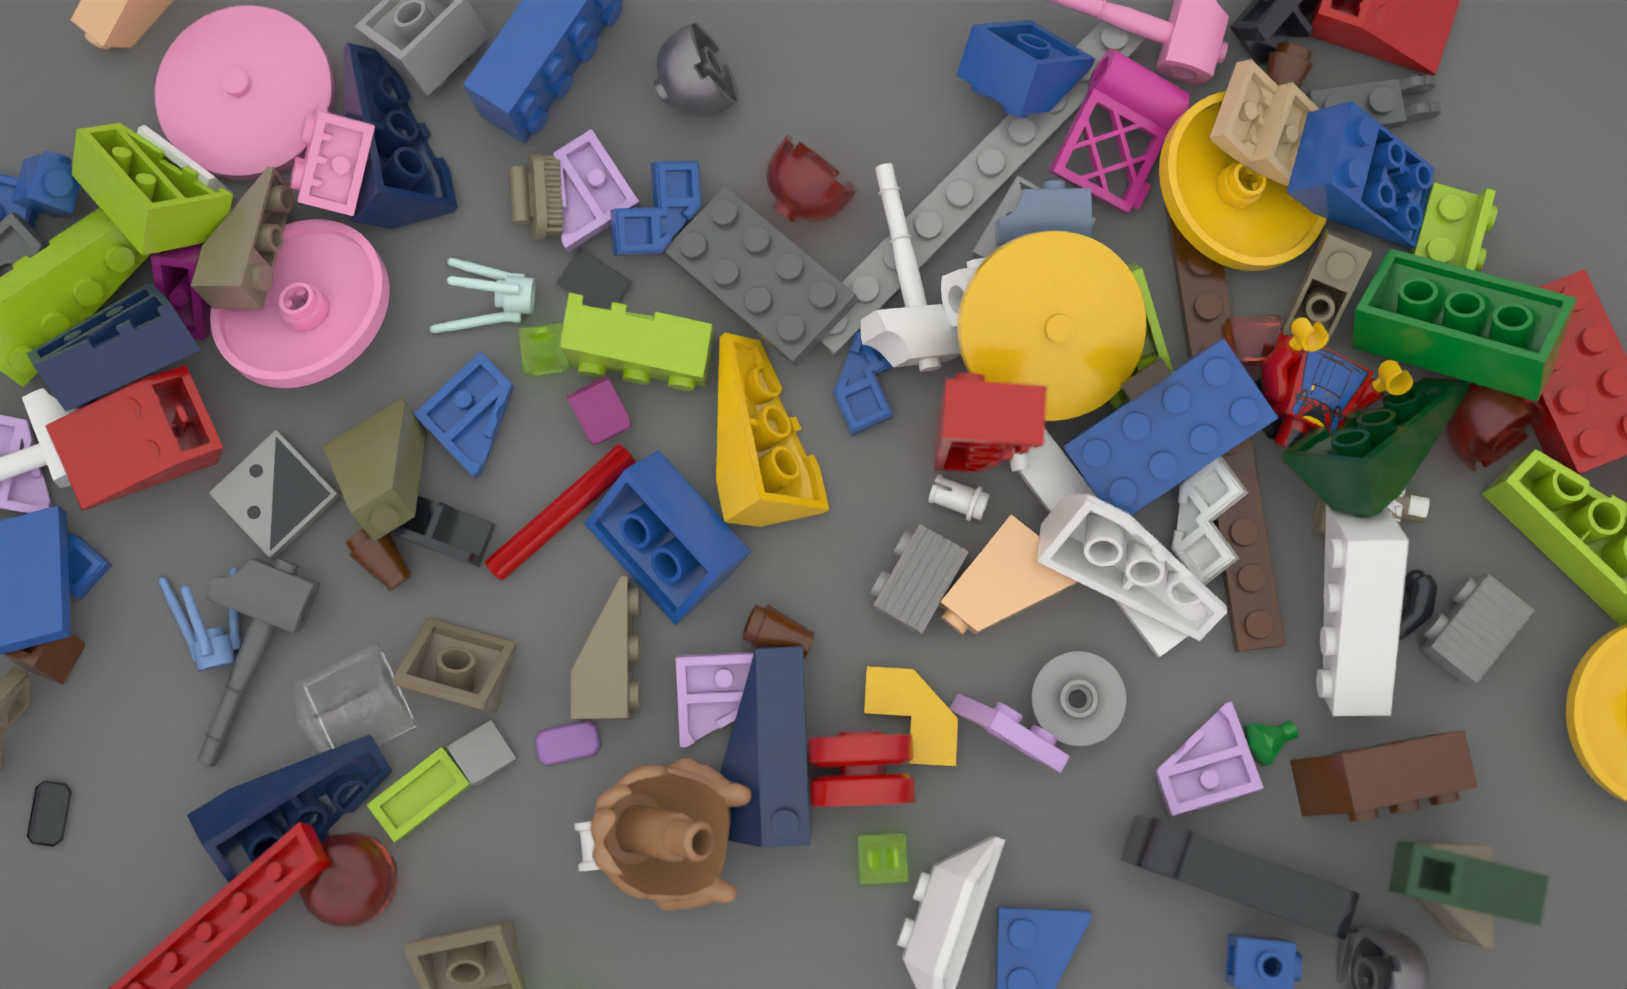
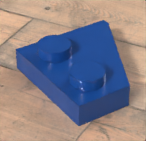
[414,351,515,479]
[995,907,1091,989]

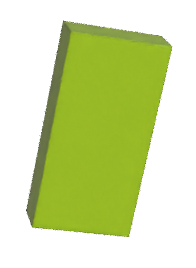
[367,746,472,843]

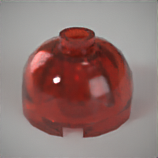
[766,135,858,223]
[1446,383,1547,471]
[299,832,398,928]

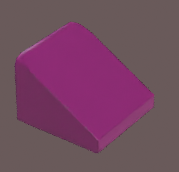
[566,375,632,445]

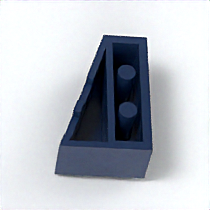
[26,282,200,412]

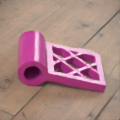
[1048,49,1192,214]

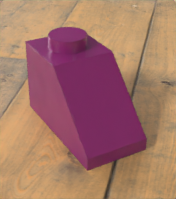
[151,243,211,340]

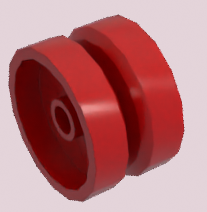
[809,731,915,807]

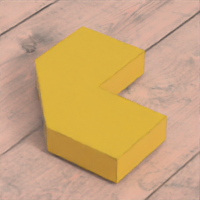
[864,666,958,766]

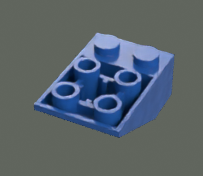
[1287,101,1435,249]

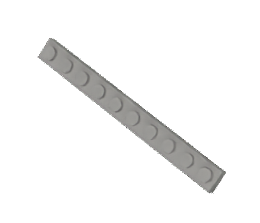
[819,21,1145,358]

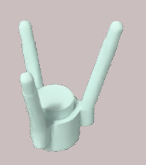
[430,258,535,334]

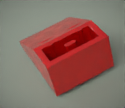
[1309,0,1460,76]
[45,365,223,511]

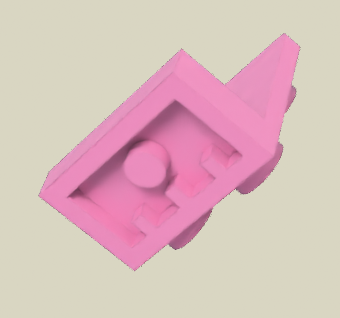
[290,105,375,216]

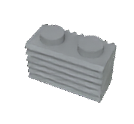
[870,524,969,636]
[1420,574,1534,685]

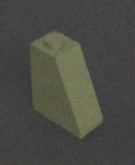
[323,398,426,541]

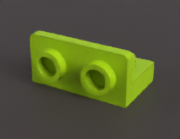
[1411,182,1498,272]

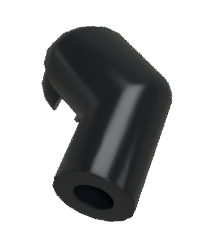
[1399,569,1438,640]

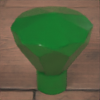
[1243,721,1298,766]

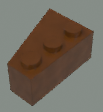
[1290,730,1478,822]

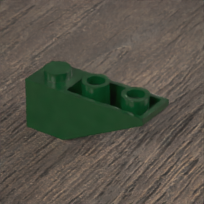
[1388,842,1549,926]

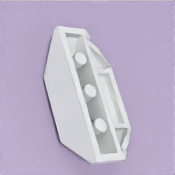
[897,835,1005,989]

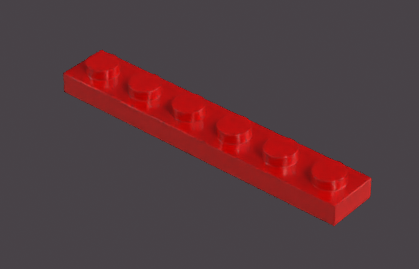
[109,822,330,989]

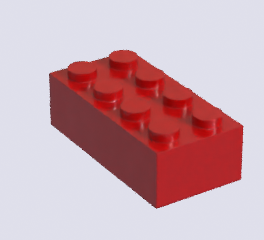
[1518,269,1627,474]

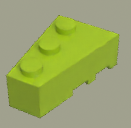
[71,123,233,255]
[559,292,715,391]

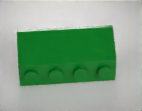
[1352,248,1577,402]

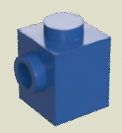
[11,151,80,218]
[1225,933,1302,989]

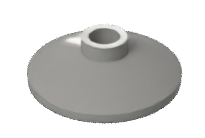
[1031,651,1127,746]

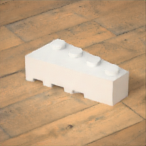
[1316,504,1408,716]

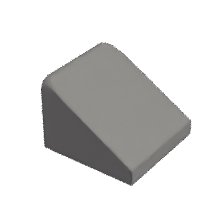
[447,720,518,786]

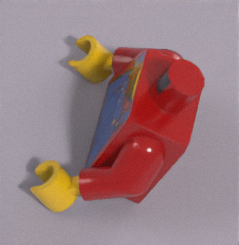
[1261,318,1413,449]

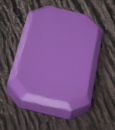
[535,720,601,766]

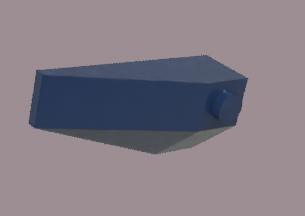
[344,42,458,229]
[720,646,811,847]
[187,734,392,883]

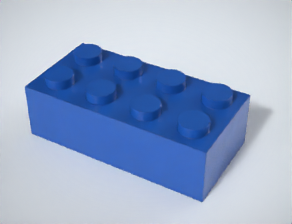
[463,0,623,144]
[1063,338,1278,515]

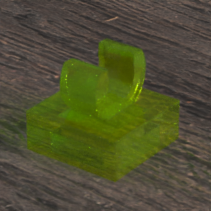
[518,322,571,376]
[858,833,908,884]

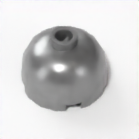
[654,22,739,116]
[1336,927,1432,989]

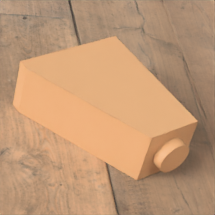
[71,0,174,50]
[939,514,1078,635]

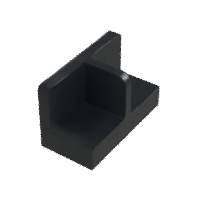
[1230,0,1317,65]
[388,496,496,567]

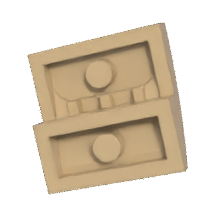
[1209,59,1319,186]

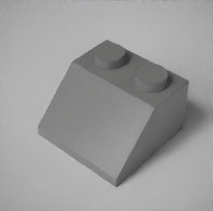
[354,0,491,96]

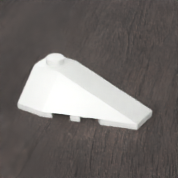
[1037,494,1227,641]

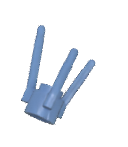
[158,567,242,671]

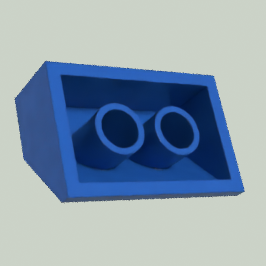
[584,450,751,625]

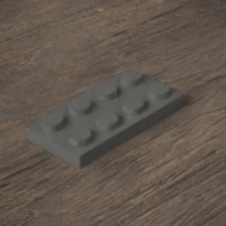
[663,186,858,367]

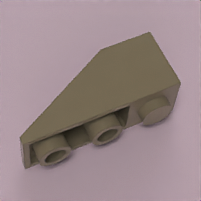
[191,167,294,309]
[1271,225,1373,352]
[570,576,641,720]

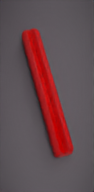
[485,444,635,580]

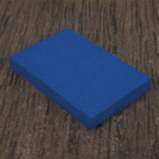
[0,505,71,655]

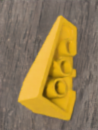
[716,333,829,527]

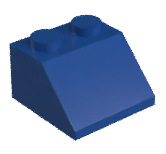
[957,20,1095,118]

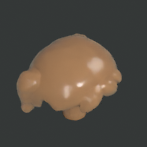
[590,758,751,911]

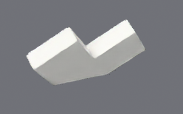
[1171,456,1249,585]

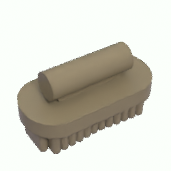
[509,152,564,240]

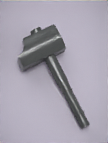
[197,558,320,766]

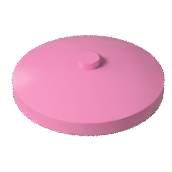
[155,6,336,181]
[210,219,390,388]

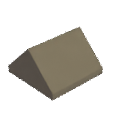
[393,618,516,712]
[405,920,525,989]

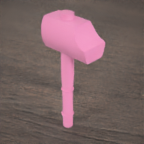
[1047,0,1229,86]

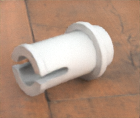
[928,474,990,521]

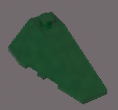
[1282,377,1469,518]

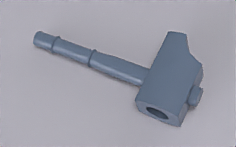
[995,180,1092,245]

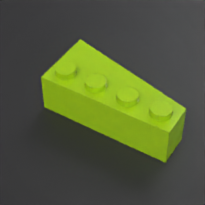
[0,208,150,388]
[1482,449,1627,626]

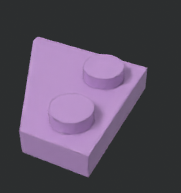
[554,129,641,253]

